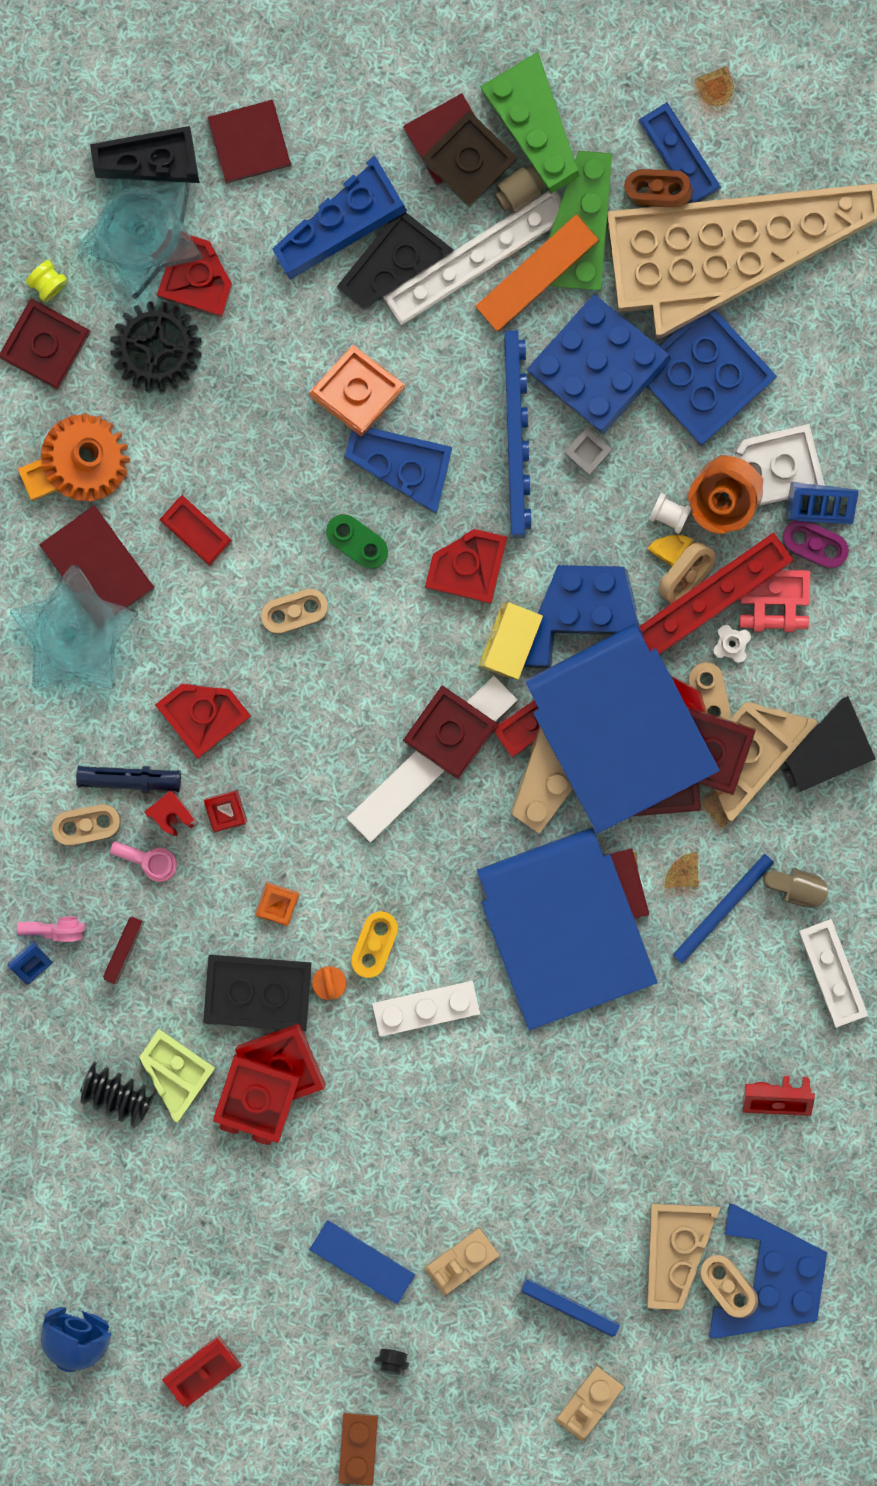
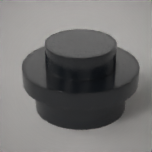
[374,1349,409,1375]

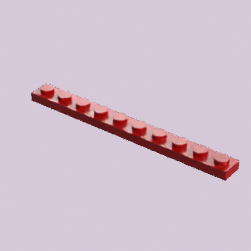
[494,532,794,758]

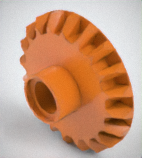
[41,413,130,501]

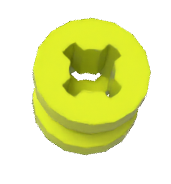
[25,260,69,303]

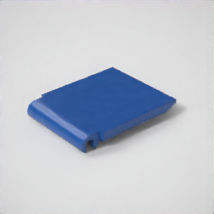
[525,623,720,834]
[477,827,658,1030]

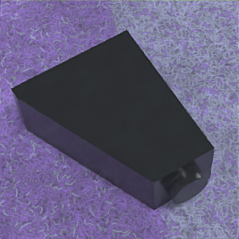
[781,696,876,793]

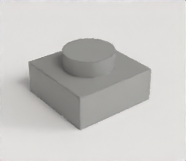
[564,427,612,476]

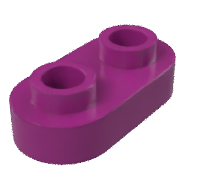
[782,520,849,569]

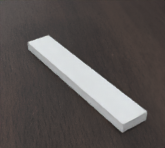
[383,191,562,326]
[347,676,518,843]

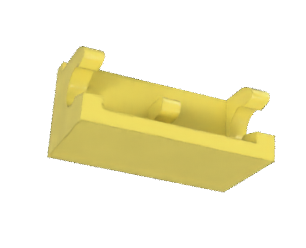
[478,602,543,680]

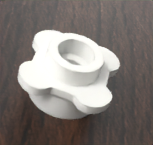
[713,625,751,663]

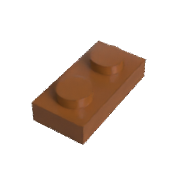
[338,1412,378,1486]

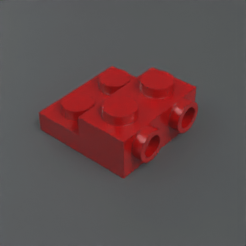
[213,1054,301,1145]

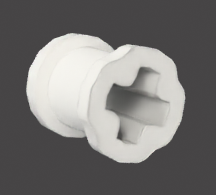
[648,492,691,534]

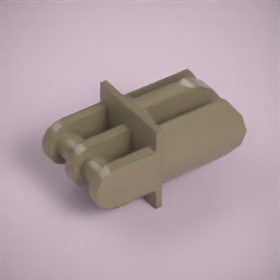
[763,867,828,908]

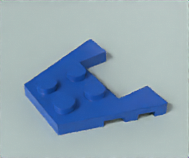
[524,565,644,668]
[709,1203,827,1338]

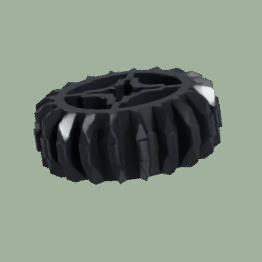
[110,301,202,394]

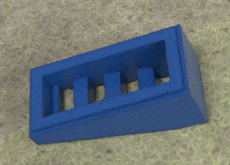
[785,482,859,524]

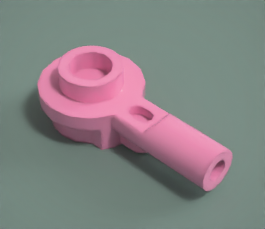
[110,841,177,882]
[17,916,86,942]

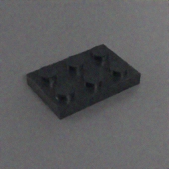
[203,955,312,1031]

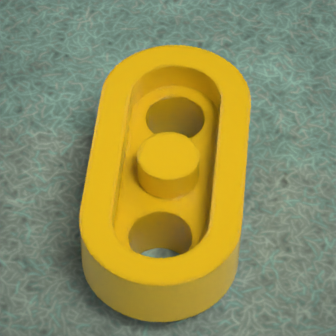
[351,911,398,978]

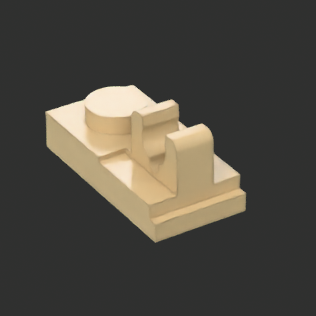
[424,1227,500,1296]
[555,1365,624,1441]

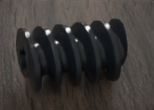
[80,1061,157,1128]

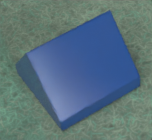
[8,940,53,985]

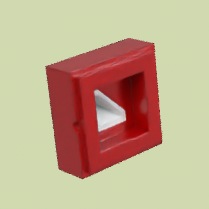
[203,789,248,833]

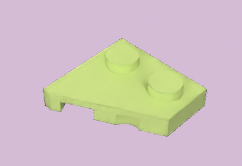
[139,1029,216,1123]

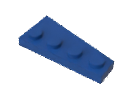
[272,155,407,280]

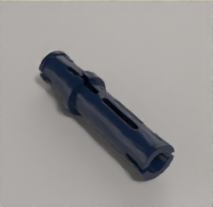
[76,765,181,793]

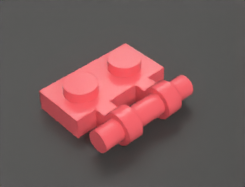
[739,570,810,633]

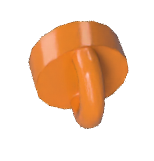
[312,966,346,1000]

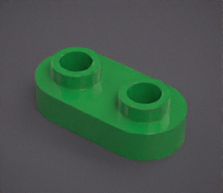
[326,514,388,569]

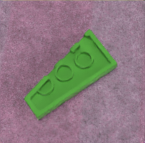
[480,52,580,194]
[549,151,612,290]

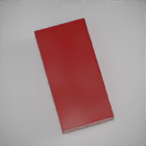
[159,495,232,566]

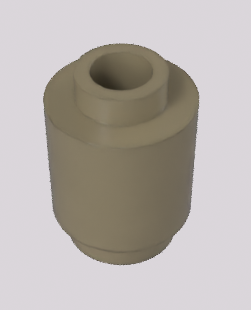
[494,165,546,213]

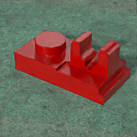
[743,1076,815,1116]

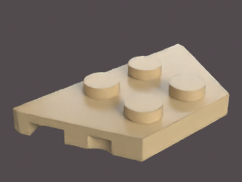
[715,701,818,822]

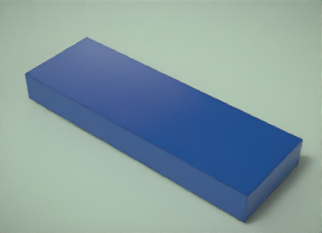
[638,102,721,203]
[309,1220,415,1304]
[521,1277,620,1337]

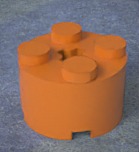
[688,455,763,534]

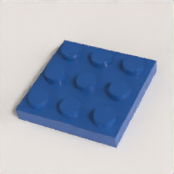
[526,294,671,435]
[646,310,777,446]

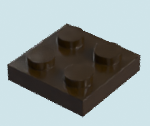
[421,110,518,208]

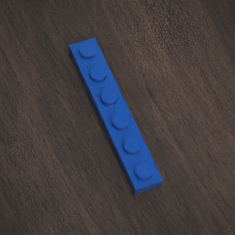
[504,330,531,538]

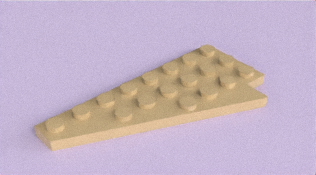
[607,183,877,339]

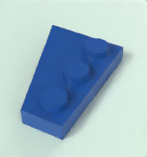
[345,428,452,515]

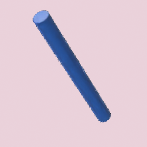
[672,854,774,964]

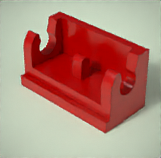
[144,790,199,836]
[162,1335,242,1408]

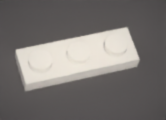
[798,919,868,1028]
[372,981,480,1037]

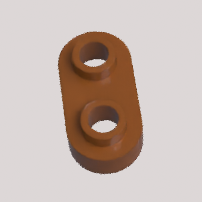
[624,169,693,207]

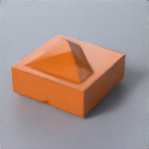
[255,882,299,926]

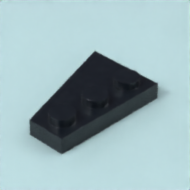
[90,126,200,183]
[337,212,454,310]

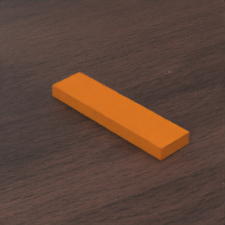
[476,214,600,332]

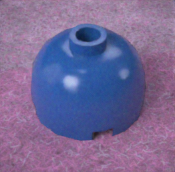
[41,1307,111,1372]

